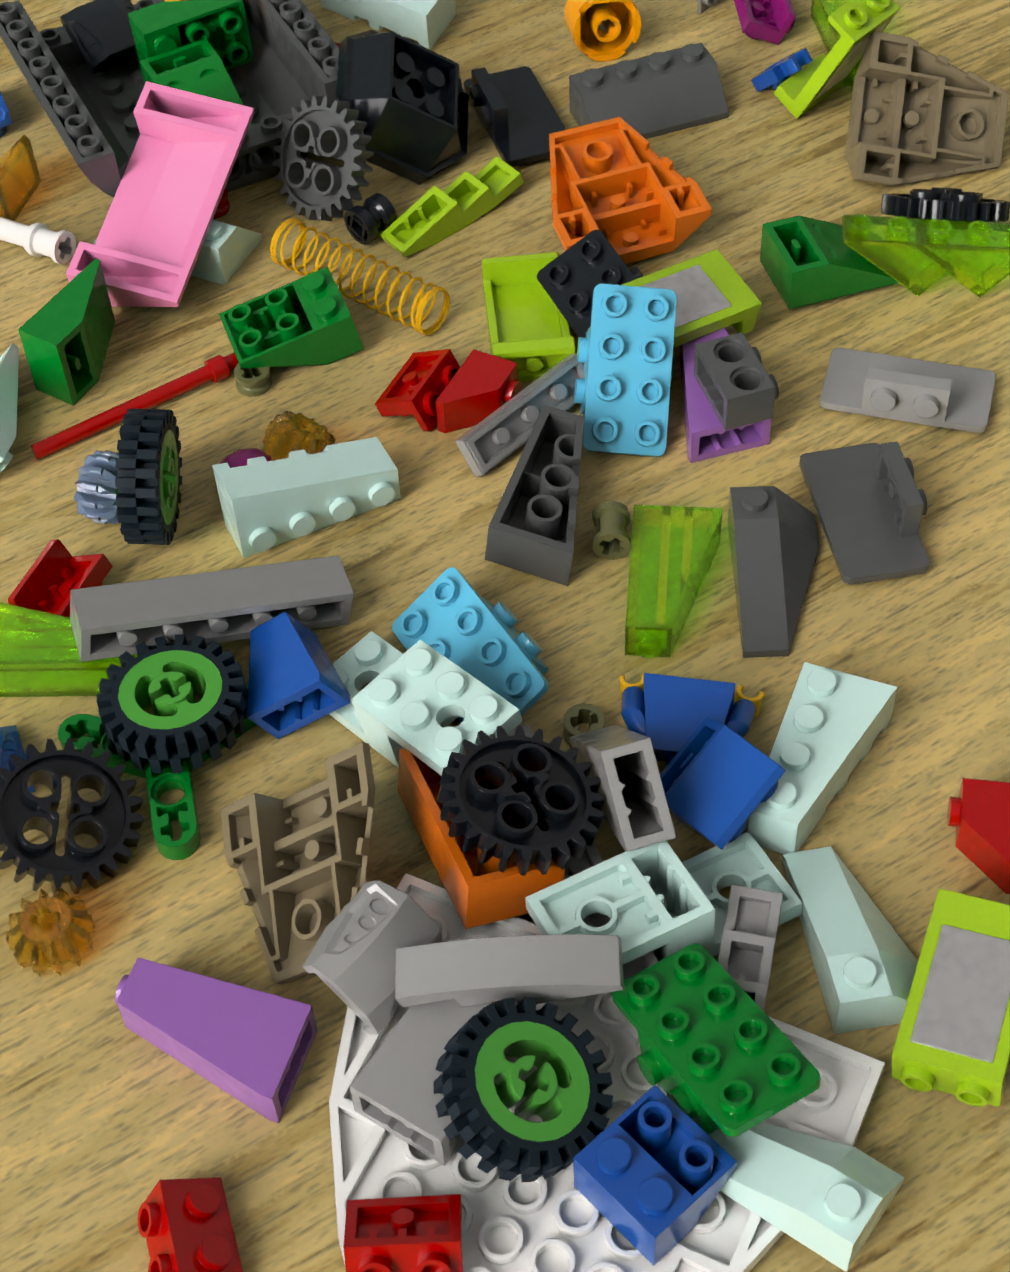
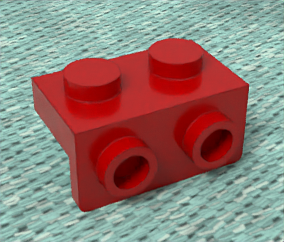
[8,539,113,632]
[138,1177,243,1272]

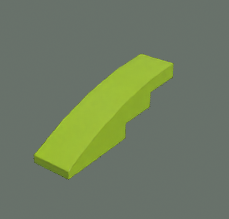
[380,156,524,257]

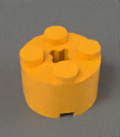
[564,0,641,62]

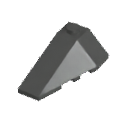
[728,486,820,658]

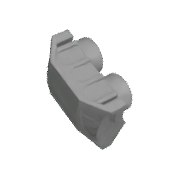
[302,880,442,1035]

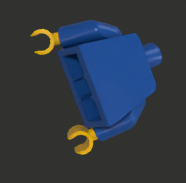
[619,673,764,768]

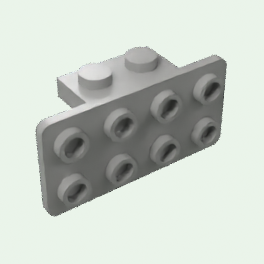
[820,348,996,433]

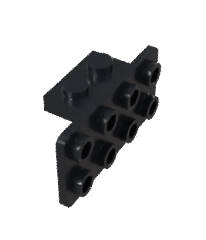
[464,66,566,167]
[537,230,643,337]

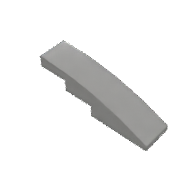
[718,884,783,1012]
[395,934,624,1007]

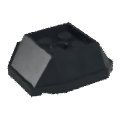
[336,30,469,185]

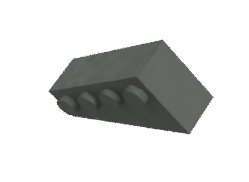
[485,405,584,586]

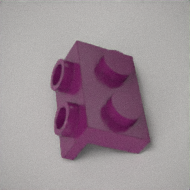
[734,0,796,45]

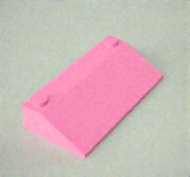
[66,81,255,307]

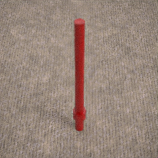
[30,352,239,460]

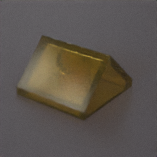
[0,135,41,221]

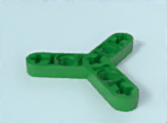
[58,683,256,860]

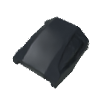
[60,0,138,74]

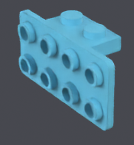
[574,284,677,457]
[392,567,549,723]

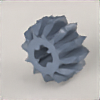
[74,450,120,524]

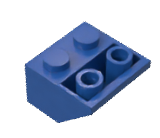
[660,717,786,850]
[573,1085,737,1266]

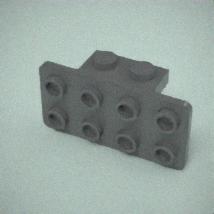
[799,441,930,585]

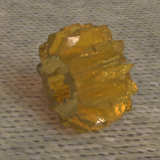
[262,411,336,461]
[6,888,95,977]

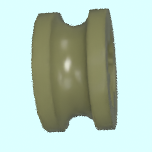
[234,363,272,397]
[563,703,605,748]

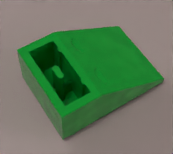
[128,0,254,73]
[139,38,253,125]
[760,215,899,309]
[18,258,115,406]
[219,267,364,368]

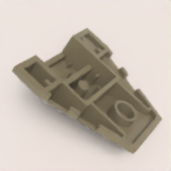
[845,31,1009,187]
[220,742,376,984]

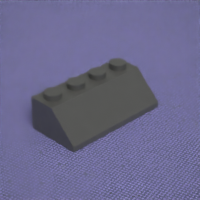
[569,42,729,139]

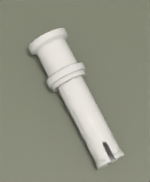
[0,217,76,265]

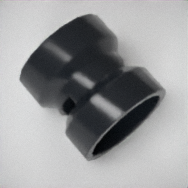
[344,193,397,245]

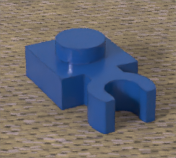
[751,48,813,92]

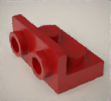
[375,349,460,432]
[343,1194,464,1272]

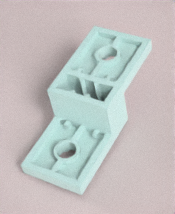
[329,631,523,776]
[525,831,803,965]

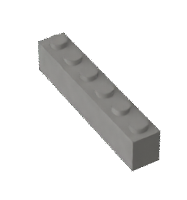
[70,555,354,662]

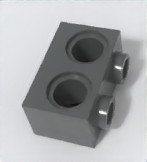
[694,332,779,430]

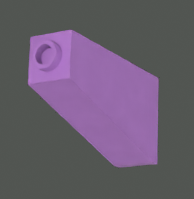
[679,328,772,463]
[115,957,318,1123]

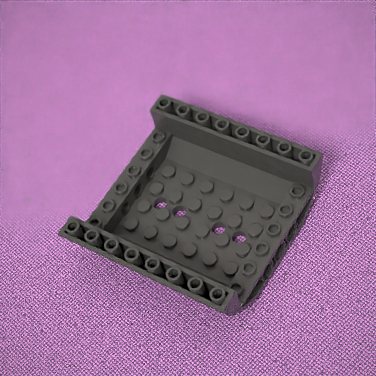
[0,0,339,197]

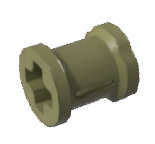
[592,501,631,560]

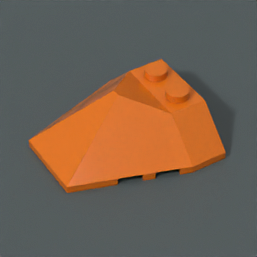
[549,116,712,264]

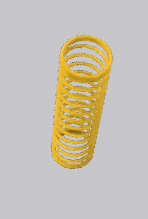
[270,218,450,336]

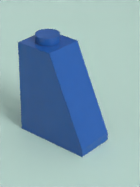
[247,612,350,739]

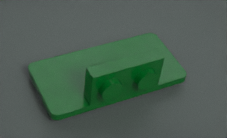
[612,944,821,1137]

